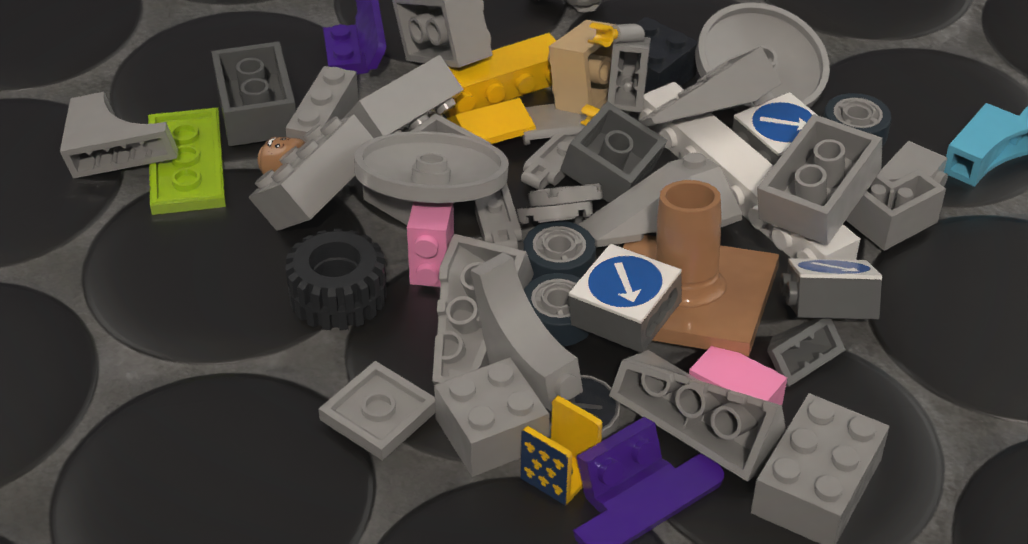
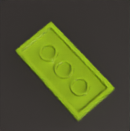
[148,108,226,215]

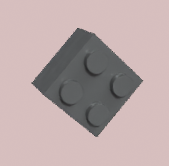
[560,101,668,203]

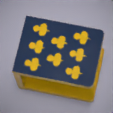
[521,396,603,506]

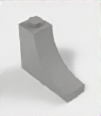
[60,92,178,179]
[470,252,583,411]

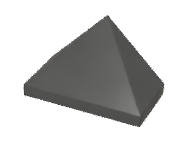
[767,318,846,387]

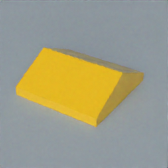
[446,98,536,144]

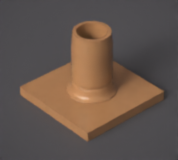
[622,180,779,357]

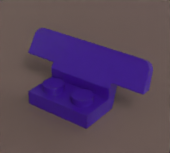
[323,0,386,74]
[573,417,724,544]

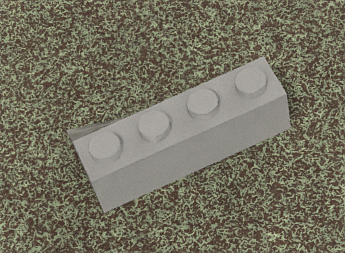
[609,350,786,482]

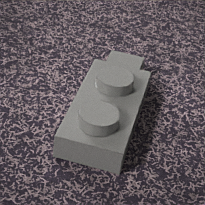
[521,121,578,190]
[472,182,522,249]

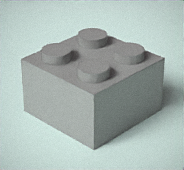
[434,357,549,477]

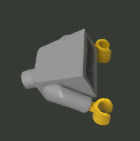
[580,22,651,126]

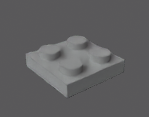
[318,361,435,461]

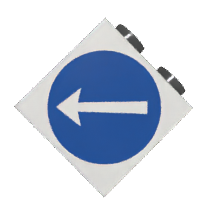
[732,92,817,165]
[567,244,682,353]
[780,258,882,319]

